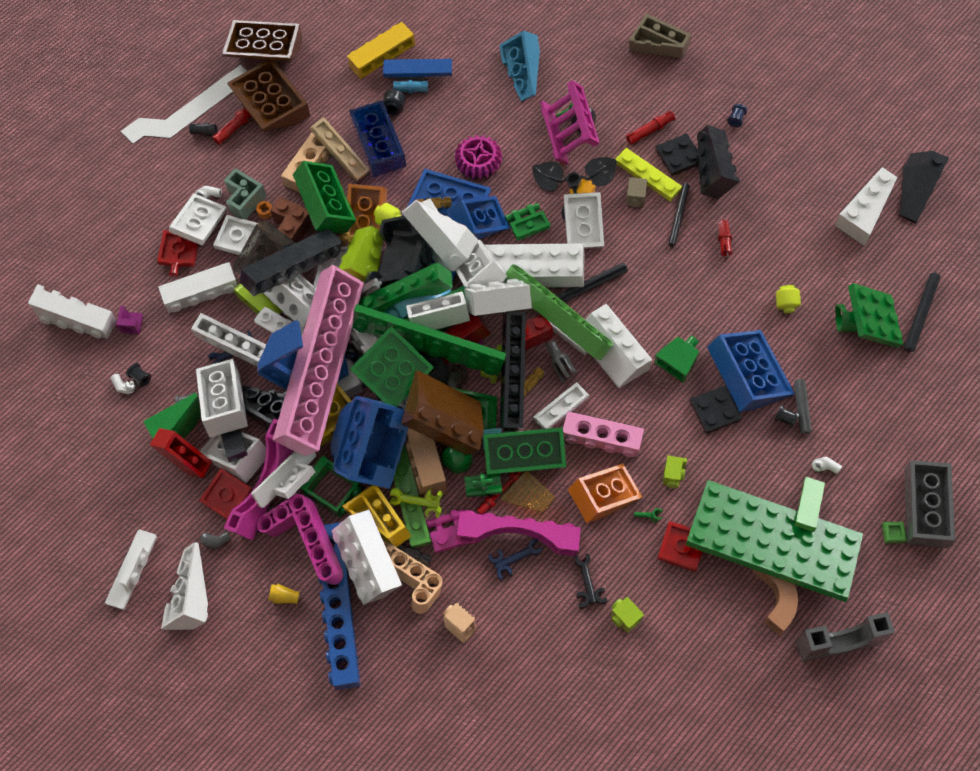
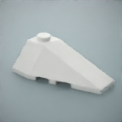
[402,200,478,271]
[161,542,208,630]

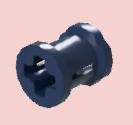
[727,104,747,128]

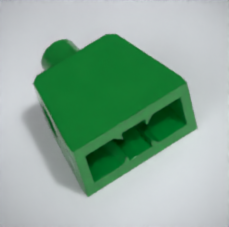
[654,336,699,383]

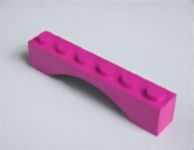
[224,419,293,541]
[456,510,581,556]

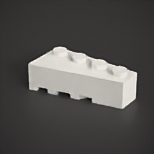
[835,167,897,246]

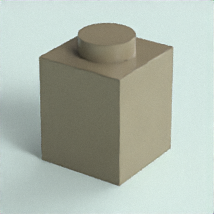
[626,177,647,207]

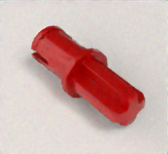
[718,220,733,256]

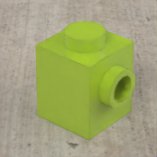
[611,597,644,633]

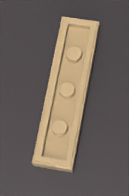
[310,117,370,182]

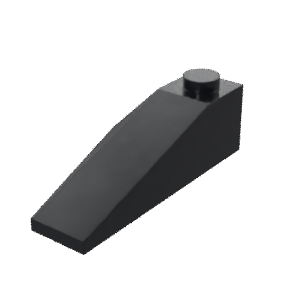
[899,151,949,223]

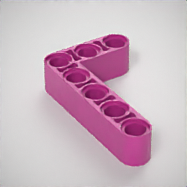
[257,494,343,585]

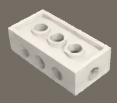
[264,274,316,329]

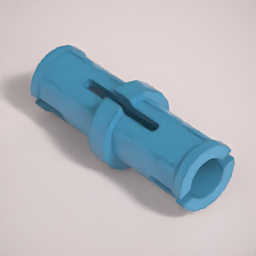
[393,80,428,94]

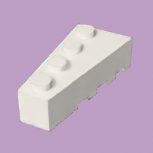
[28,284,116,339]

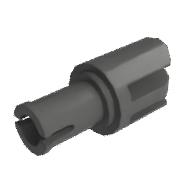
[545,341,578,383]

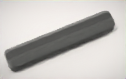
[794,379,812,434]

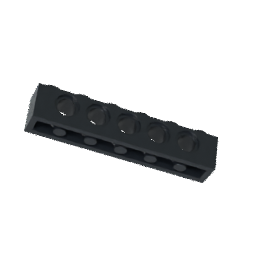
[499,311,526,430]

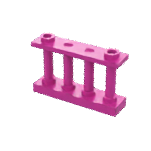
[540,80,600,165]

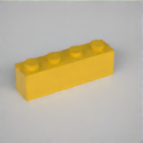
[347,22,415,79]

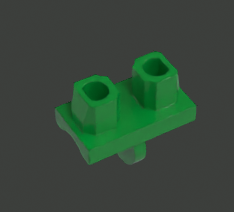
[464,473,502,498]

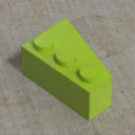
[338,225,383,285]

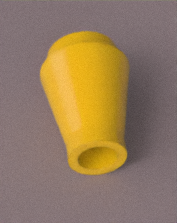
[269,583,300,604]

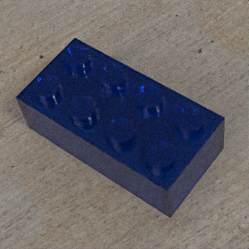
[349,100,407,177]

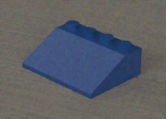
[707,330,795,412]

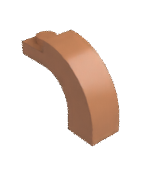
[752,569,798,636]

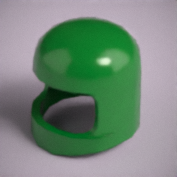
[835,304,858,332]

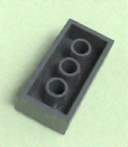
[904,460,955,548]

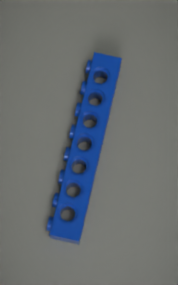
[315,522,361,690]

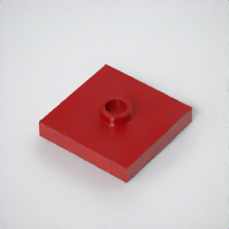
[199,468,253,519]
[657,521,703,572]

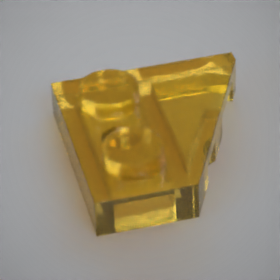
[501,471,556,513]

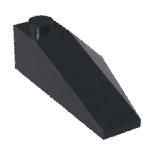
[242,386,286,430]

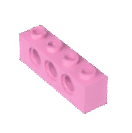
[563,411,644,457]

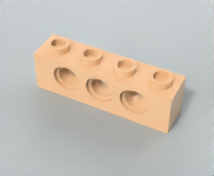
[281,132,330,193]

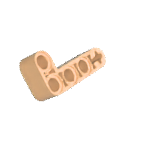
[383,541,442,614]

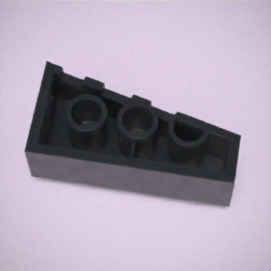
[697,125,740,199]

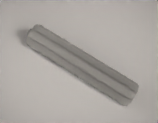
[360,278,382,299]

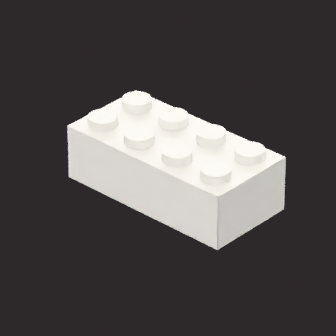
[196,359,248,437]
[331,510,402,605]

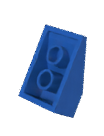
[447,196,510,239]

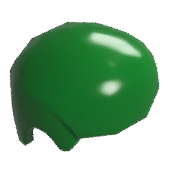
[441,446,473,474]

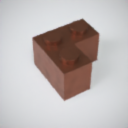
[270,196,312,246]

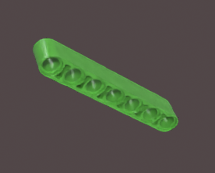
[503,264,613,360]

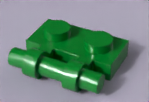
[505,203,550,241]

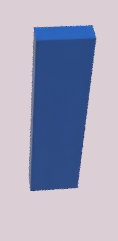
[383,59,452,77]

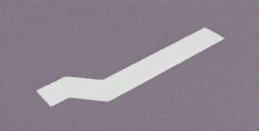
[121,65,247,143]

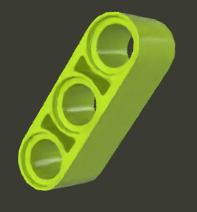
[233,284,283,315]

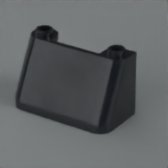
[365,216,434,290]

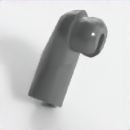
[200,531,231,549]

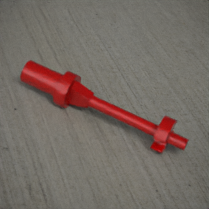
[476,471,521,515]

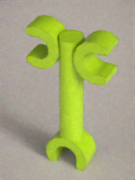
[390,488,442,518]

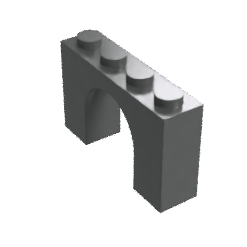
[796,612,895,662]

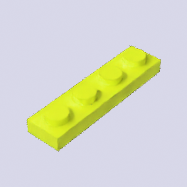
[616,148,682,202]

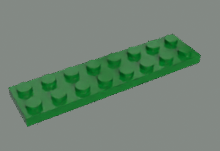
[352,304,506,376]

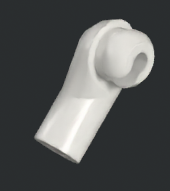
[195,186,222,199]
[110,374,135,394]
[812,457,842,474]

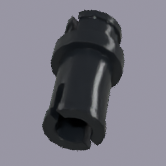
[189,122,218,136]

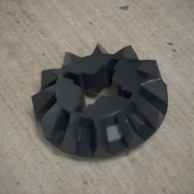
[345,342,362,363]

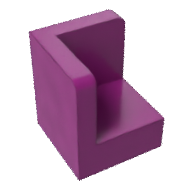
[116,306,143,334]

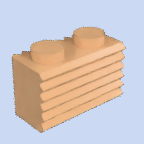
[443,603,476,643]

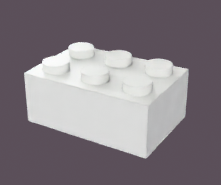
[464,279,532,316]

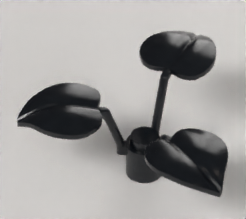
[532,157,617,221]

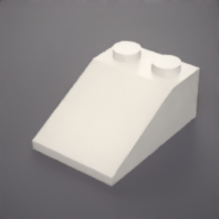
[456,239,507,288]
[200,432,266,483]

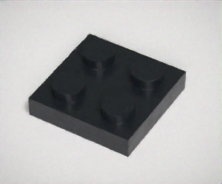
[655,133,699,177]
[689,385,742,434]

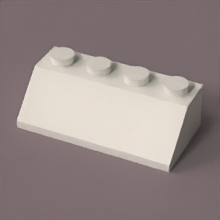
[585,304,652,388]

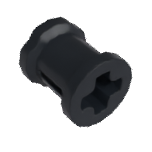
[126,363,152,388]
[774,405,800,428]

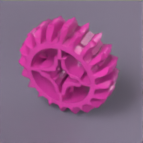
[455,134,502,180]

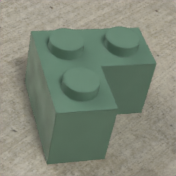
[224,168,267,220]

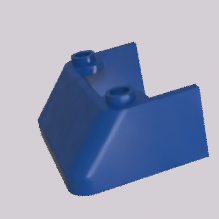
[257,320,349,390]

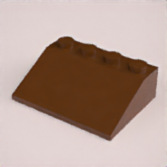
[222,20,302,61]
[227,59,310,131]
[401,370,484,455]

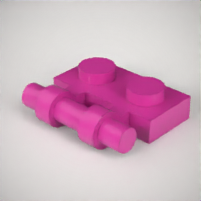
[426,509,469,554]

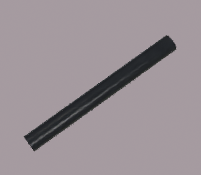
[668,183,690,247]

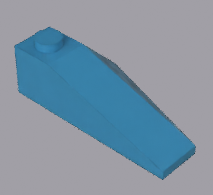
[499,31,540,102]

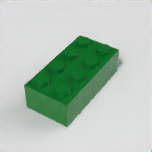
[293,160,356,234]
[483,427,566,474]

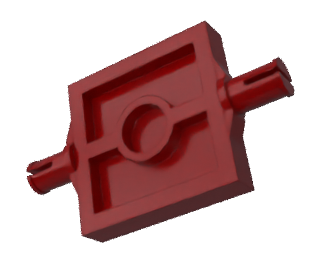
[157,230,199,277]

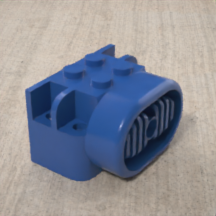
[331,396,408,489]

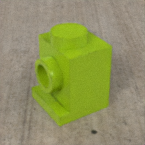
[663,455,687,488]

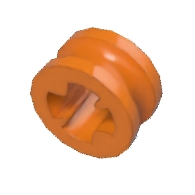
[256,201,272,219]

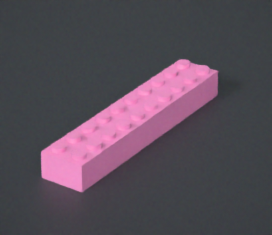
[273,265,364,456]

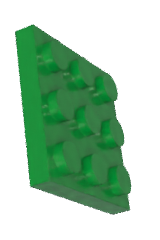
[848,283,903,348]
[349,326,434,407]

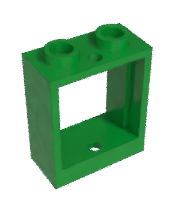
[299,456,363,518]

